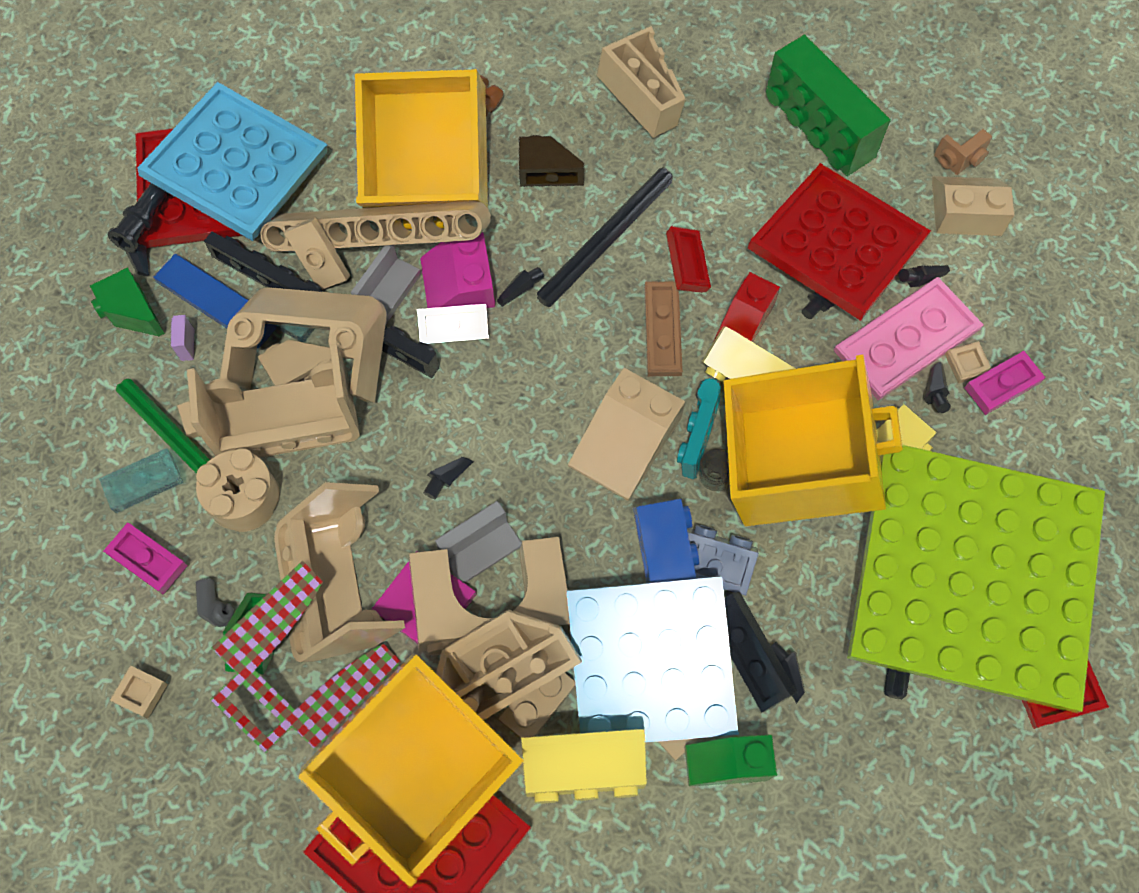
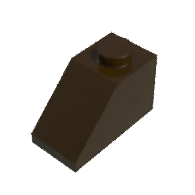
[519,135,584,187]

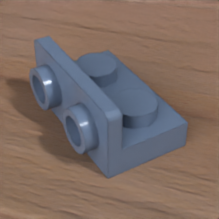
[687,524,759,596]

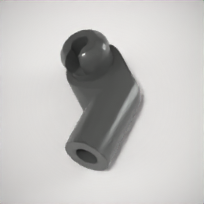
[196,579,235,627]

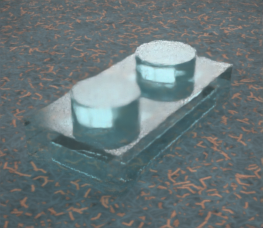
[99,448,184,513]

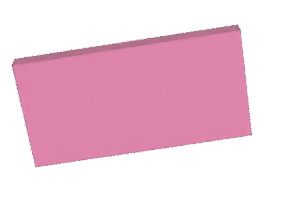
[834,277,984,401]

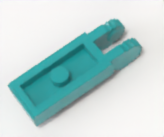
[677,378,721,479]

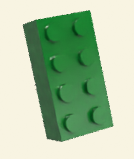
[766,34,891,177]

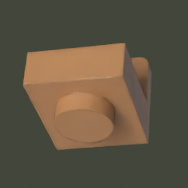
[934,129,993,175]

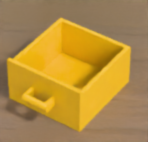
[355,69,488,229]
[724,354,903,527]
[298,654,524,887]

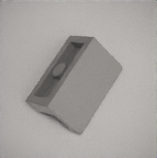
[351,245,421,324]
[435,501,521,583]

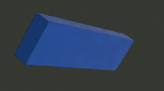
[153,253,279,349]

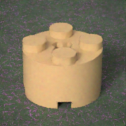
[196,448,280,532]

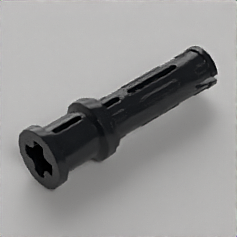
[107,183,169,252]

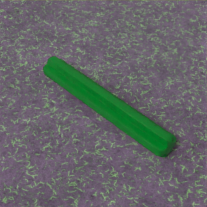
[116,378,210,474]

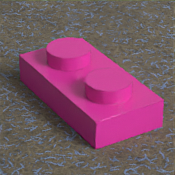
[964,351,1046,415]
[103,522,188,595]

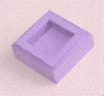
[171,315,194,361]

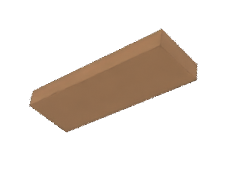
[644,281,683,376]

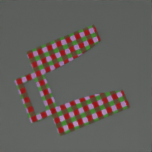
[210,561,401,753]

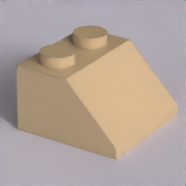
[932,176,1014,236]

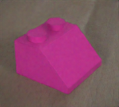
[420,232,495,308]

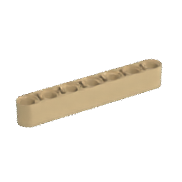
[260,201,491,252]

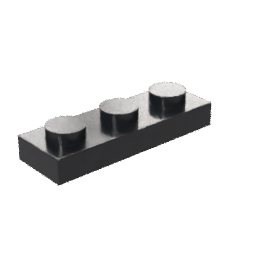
[724,591,797,713]

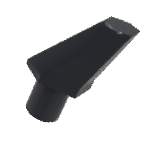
[125,241,149,277]
[898,265,950,287]
[497,267,544,307]
[802,292,835,320]
[924,362,951,413]
[423,457,473,500]
[771,642,805,704]

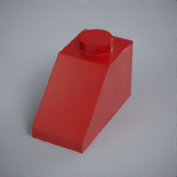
[714,272,780,342]

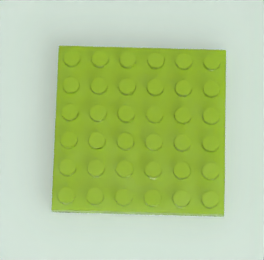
[847,445,1105,713]

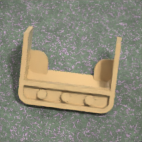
[220,287,387,403]
[187,344,360,458]
[274,482,405,662]

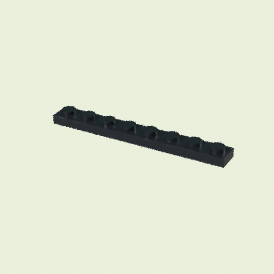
[204,231,439,378]

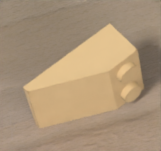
[568,368,685,501]

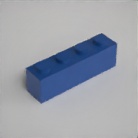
[633,499,699,583]

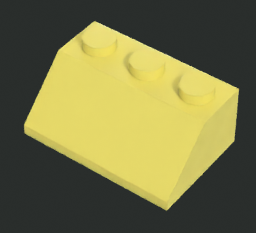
[521,729,647,804]

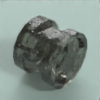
[699,449,730,492]

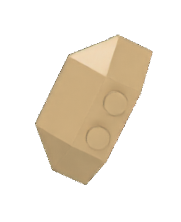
[436,609,582,720]

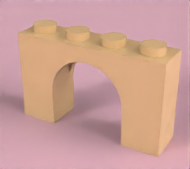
[409,537,570,655]

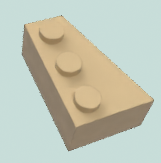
[597,26,686,138]

